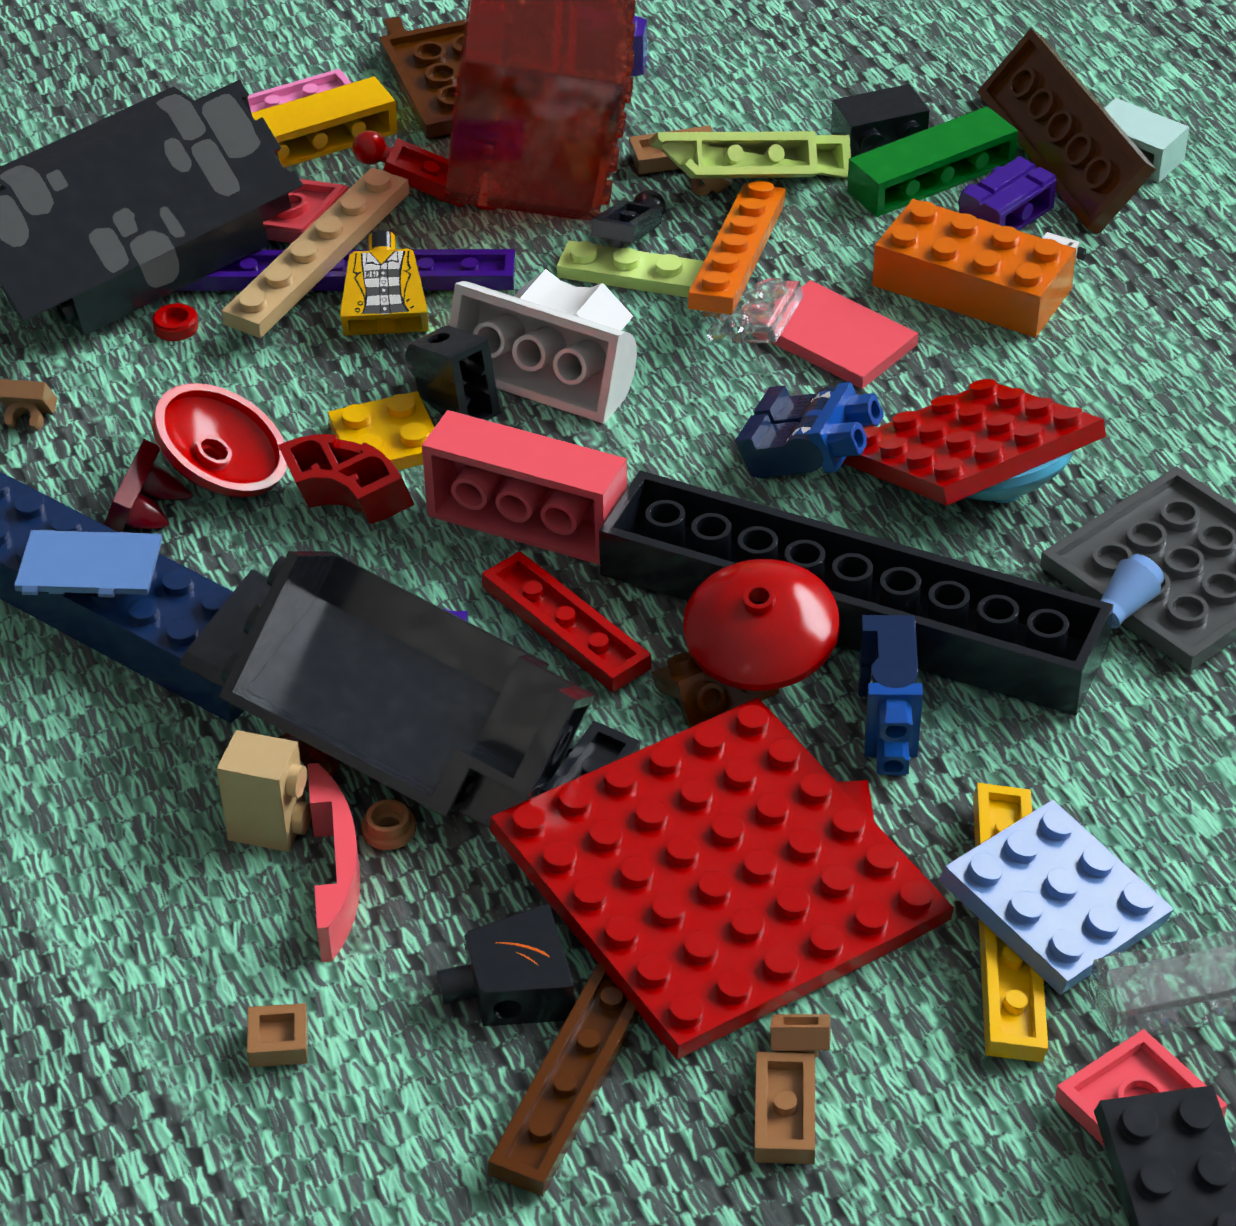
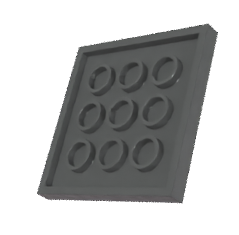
[1040,466,1236,672]

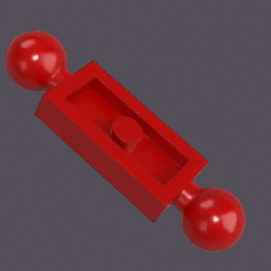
[352,130,506,210]

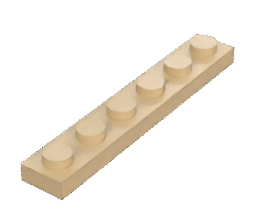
[221,167,409,338]

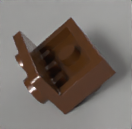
[651,652,779,727]

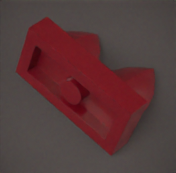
[104,439,193,532]

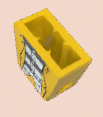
[340,230,429,336]

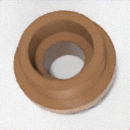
[361,799,416,850]

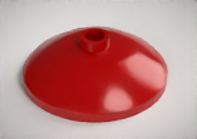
[151,383,287,497]
[683,559,839,691]

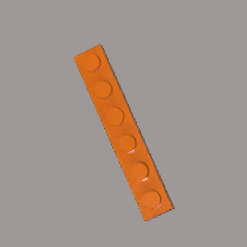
[688,181,786,315]

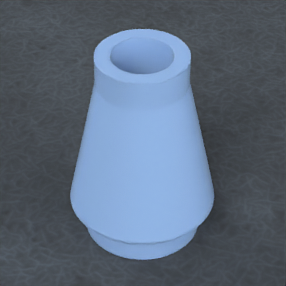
[1100,554,1164,628]

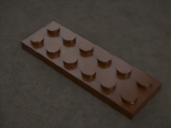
[977,28,1156,234]

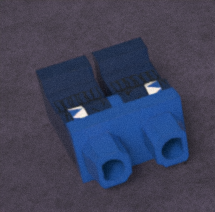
[735,382,884,478]
[858,615,923,775]

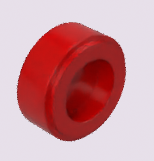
[152,303,199,341]

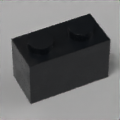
[831,84,930,158]

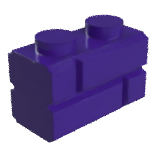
[958,156,1057,231]

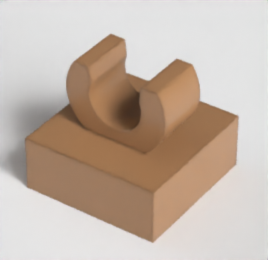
[0,379,57,431]

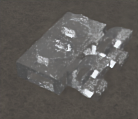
[702,278,803,343]

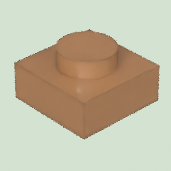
[247,1003,308,1067]
[770,1014,831,1057]

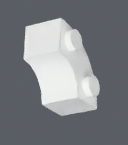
[514,269,633,330]

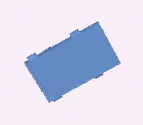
[14,530,162,598]

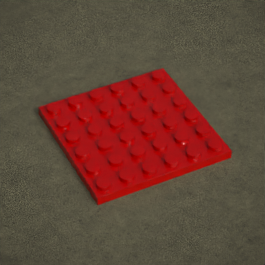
[490,698,954,1060]

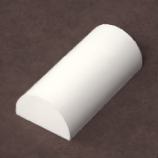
[449,281,637,424]

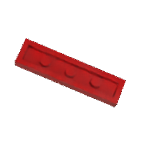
[481,551,652,693]

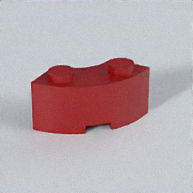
[278,434,415,524]

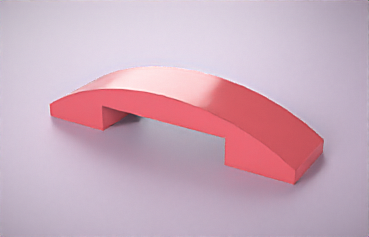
[308,763,360,962]

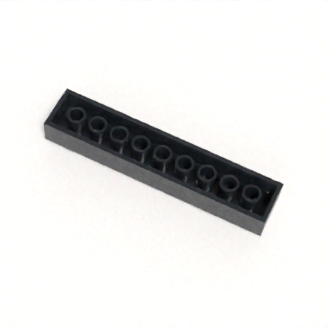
[599,470,1114,716]

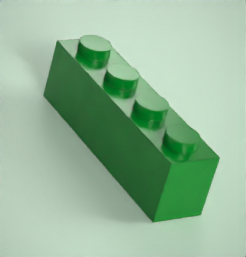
[847,106,1018,217]

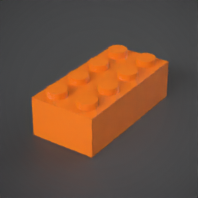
[872,199,1076,338]

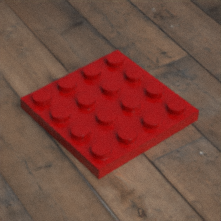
[843,379,1106,506]

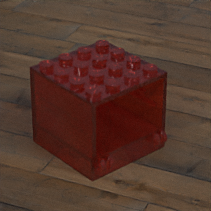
[444,0,636,220]

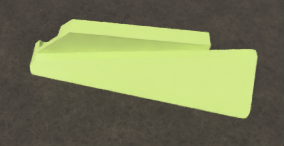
[649,131,851,179]

